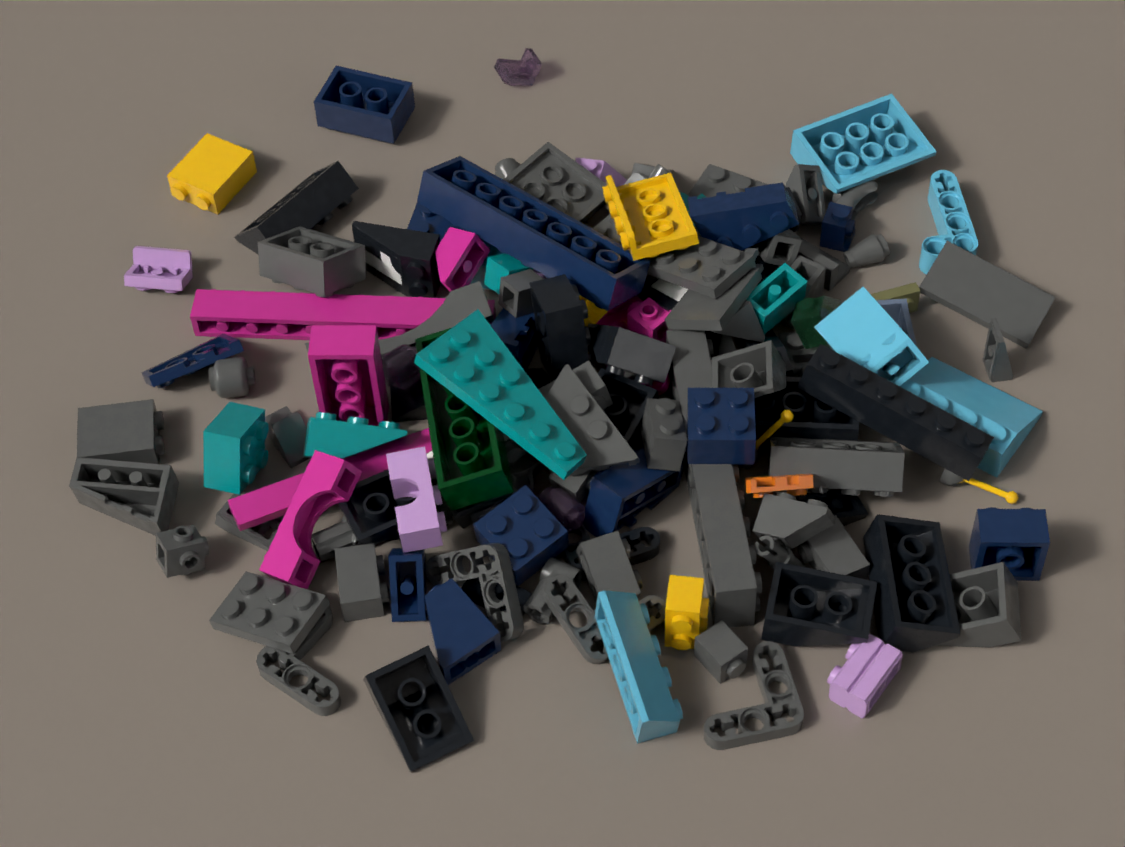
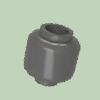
[209,357,256,398]

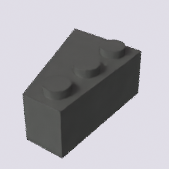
[69,457,179,536]

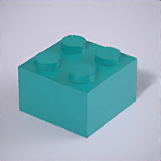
[203,402,269,495]

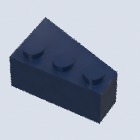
[688,182,799,251]
[582,447,686,537]

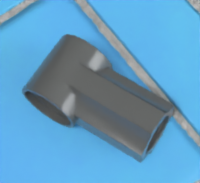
[311,517,379,562]
[524,557,583,624]

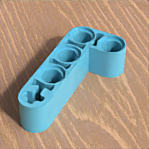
[919,170,978,274]

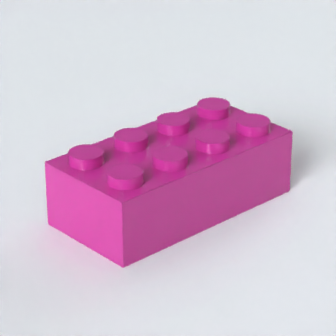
[308,325,389,426]

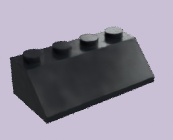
[235,161,359,254]
[863,514,961,653]

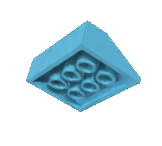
[790,93,937,194]
[900,357,1043,478]

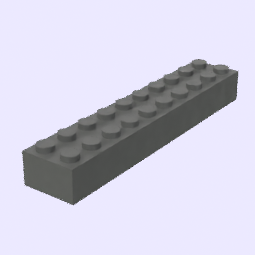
[666,330,762,628]

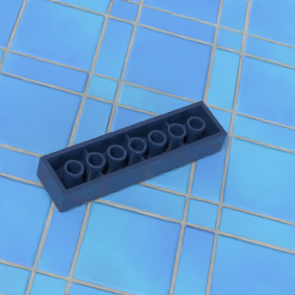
[417,156,651,311]

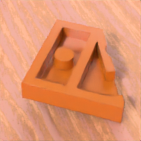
[745,474,814,498]

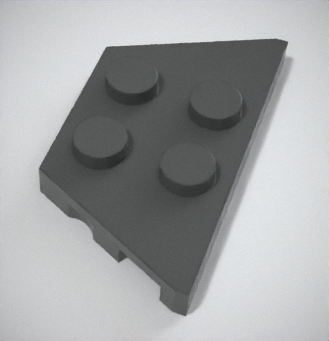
[545,364,640,476]

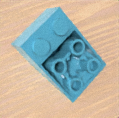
[814,286,929,386]

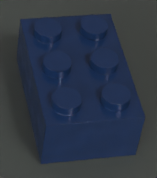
[314,65,415,144]

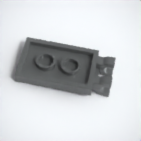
[665,248,764,331]

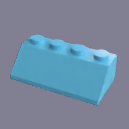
[595,590,683,744]

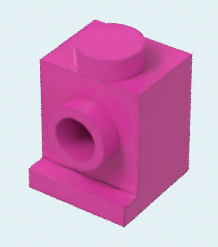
[627,298,671,342]

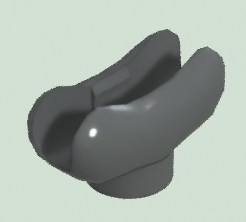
[832,180,878,220]

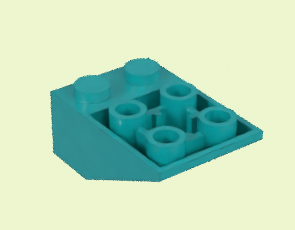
[303,412,408,459]

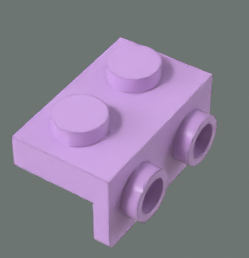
[124,246,193,293]

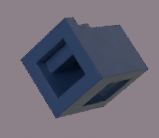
[820,202,856,252]

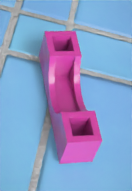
[259,450,362,589]

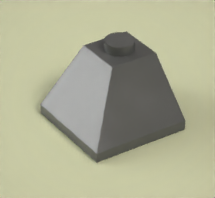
[712,340,787,398]

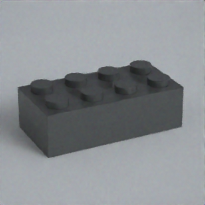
[768,436,905,497]

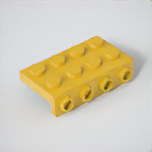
[602,173,699,261]

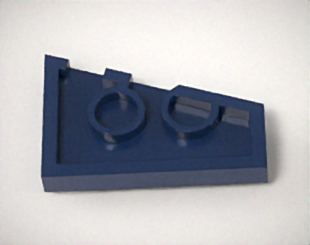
[142,333,244,388]

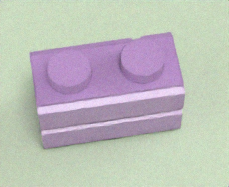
[827,633,903,718]

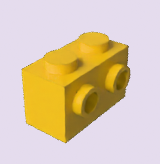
[665,575,709,650]

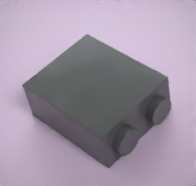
[77,399,165,464]

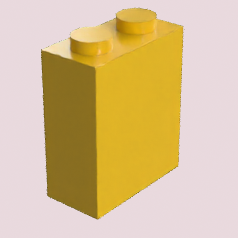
[167,133,257,215]

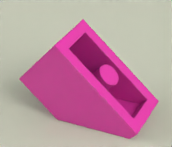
[435,227,491,292]

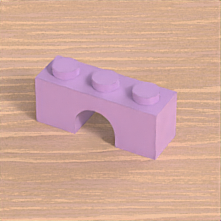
[386,447,447,553]

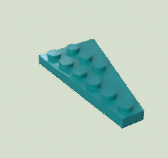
[414,309,587,480]

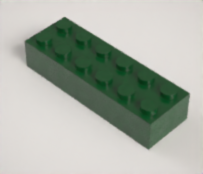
[415,328,514,511]

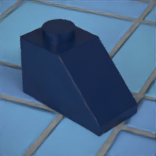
[389,548,427,622]

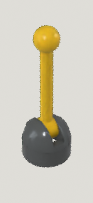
[738,410,794,469]
[939,469,1018,504]

